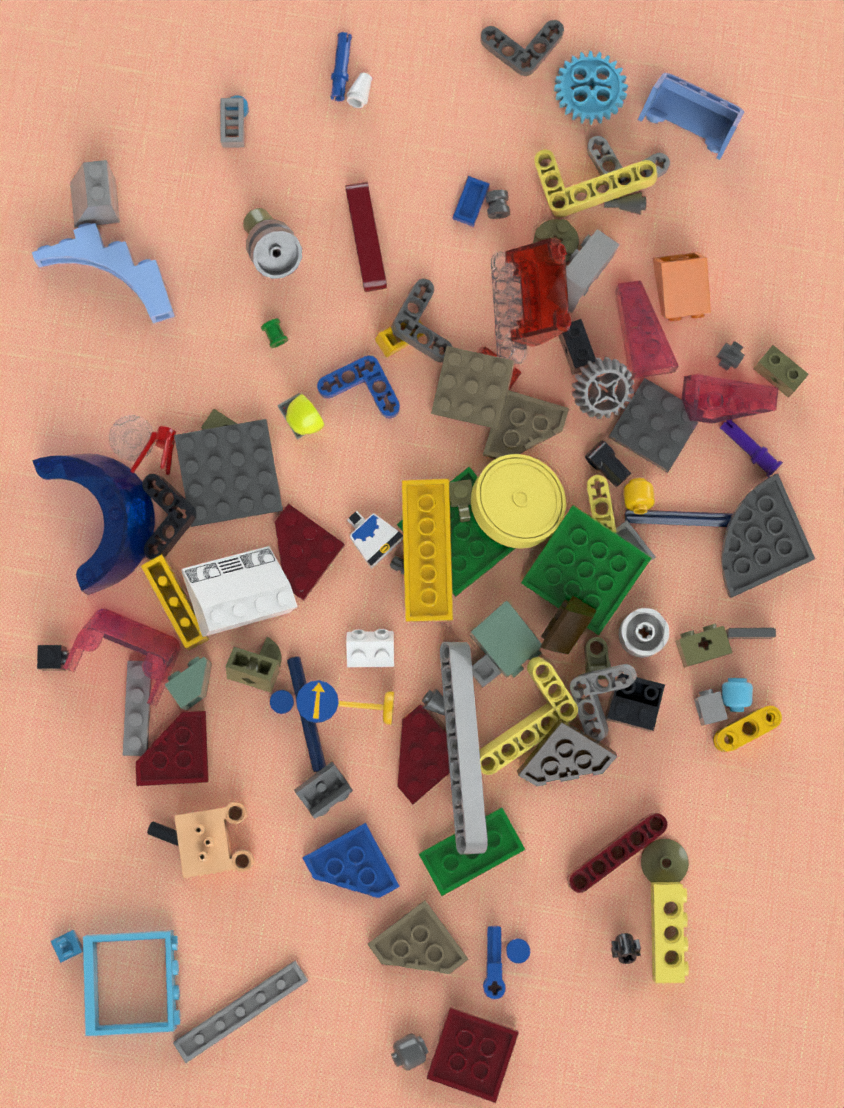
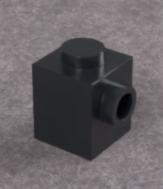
[37,645,70,671]

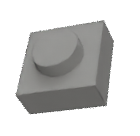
[472,654,501,688]

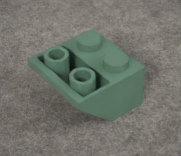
[165,656,212,710]

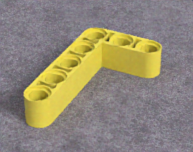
[534,149,657,218]
[479,657,578,775]

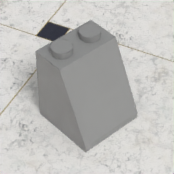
[70,160,120,228]

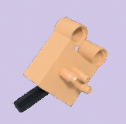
[147,802,255,878]

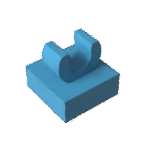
[51,930,83,963]

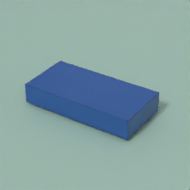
[453,176,490,227]

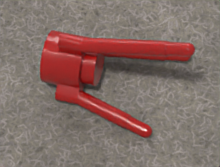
[130,426,176,475]

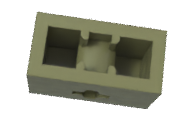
[753,345,809,398]
[675,623,733,668]
[225,647,279,693]

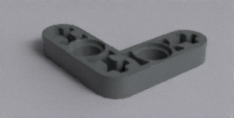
[481,20,564,77]
[391,279,453,362]

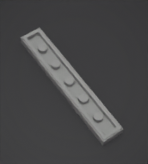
[173,960,309,1063]

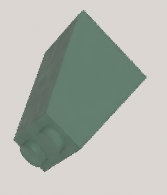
[469,601,542,678]

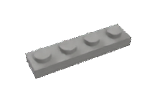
[123,661,152,756]

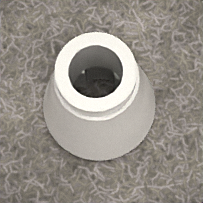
[346,73,372,108]

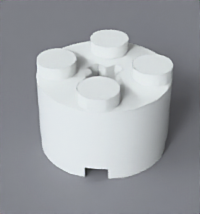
[618,608,669,658]

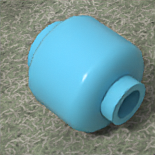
[722,678,753,712]

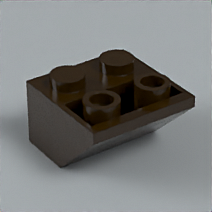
[540,595,597,655]

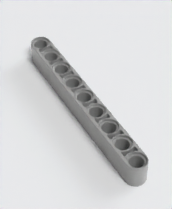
[440,642,487,854]

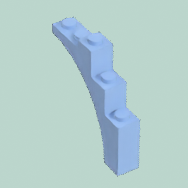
[32,223,175,324]

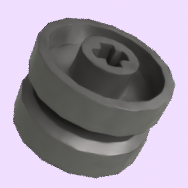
[246,219,302,279]

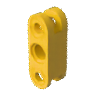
[713,705,782,752]

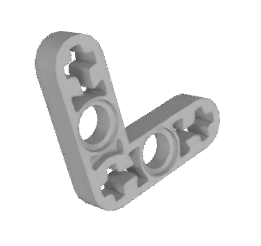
[587,136,670,197]
[570,664,637,741]

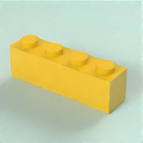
[141,555,210,651]

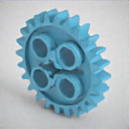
[554,51,628,125]

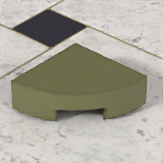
[259,637,282,667]

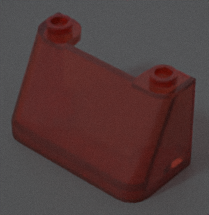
[505,238,571,347]

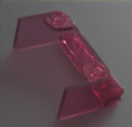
[63,609,181,707]

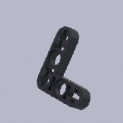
[142,474,196,560]

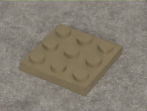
[431,346,515,430]

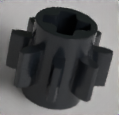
[611,933,641,964]

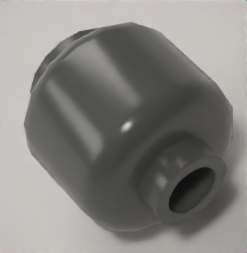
[391,1033,429,1071]

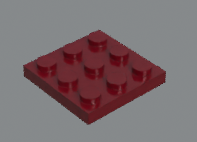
[426,1007,519,1103]

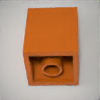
[653,252,711,321]

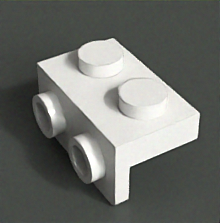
[346,629,394,667]

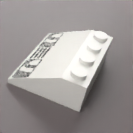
[181,546,297,637]

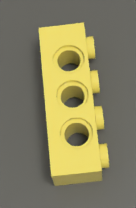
[651,882,689,983]

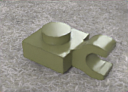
[449,479,472,522]

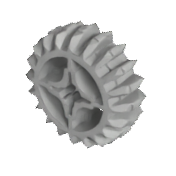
[572,356,635,420]

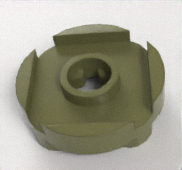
[533,219,579,266]

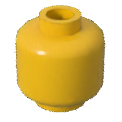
[623,478,655,514]

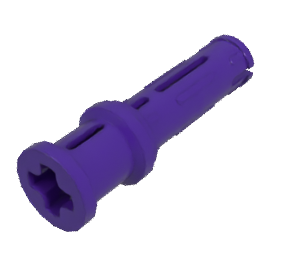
[719,418,783,478]

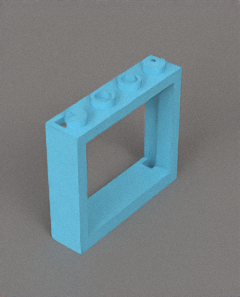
[83,930,181,1036]

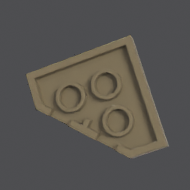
[483,390,569,459]
[367,900,469,974]

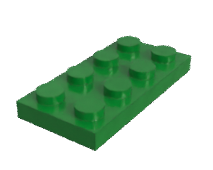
[419,807,526,896]

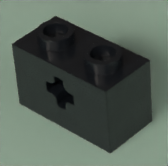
[557,319,596,375]

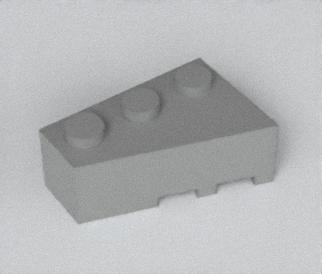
[550,229,620,313]

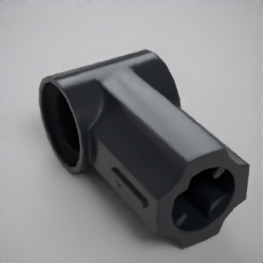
[584,440,631,488]

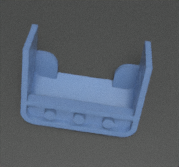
[638,73,744,160]

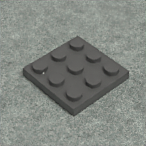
[609,378,704,473]

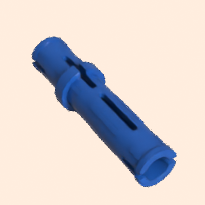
[330,32,352,101]

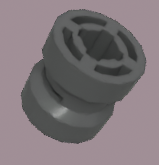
[486,190,510,219]

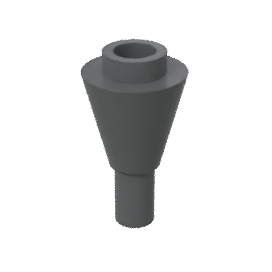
[604,192,647,215]
[422,689,445,716]

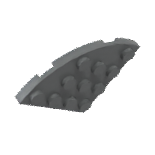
[721,474,815,598]

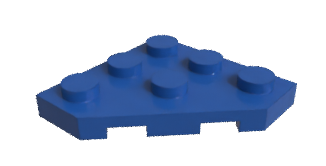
[302,823,400,898]

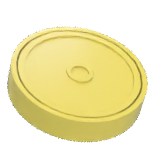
[471,454,566,548]

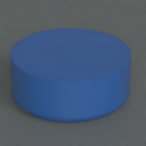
[270,690,294,714]
[506,938,530,963]

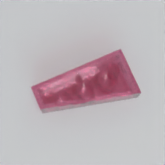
[615,280,679,379]

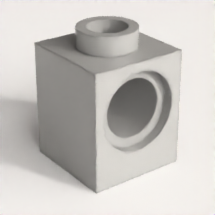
[694,689,728,726]

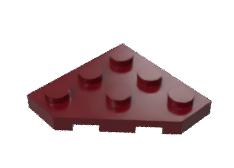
[275,503,345,601]
[397,704,450,804]
[135,711,209,786]

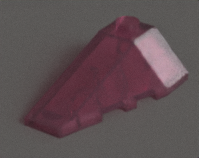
[682,374,779,424]

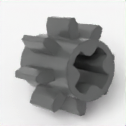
[716,341,745,371]

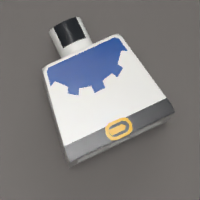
[347,511,403,569]

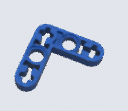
[317,356,400,419]

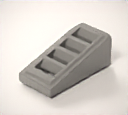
[220,98,245,148]

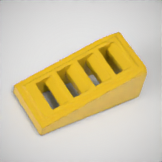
[375,319,424,358]

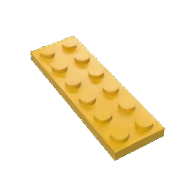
[402,479,453,622]

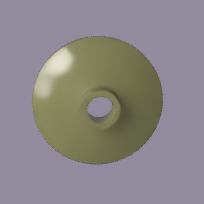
[641,839,689,882]

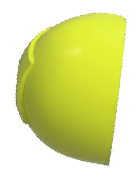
[286,394,324,435]

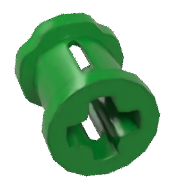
[261,318,289,349]

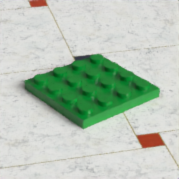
[397,467,516,597]
[521,505,652,636]

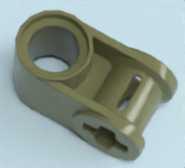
[584,637,611,681]

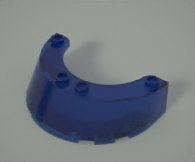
[32,453,155,595]

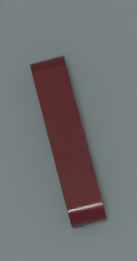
[345,181,387,292]
[567,813,668,893]

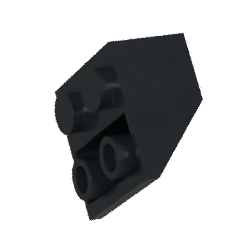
[605,673,665,732]

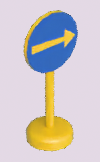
[296,680,395,725]

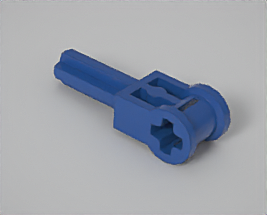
[483,926,506,999]

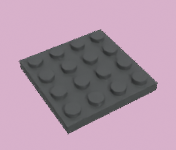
[174,419,283,527]

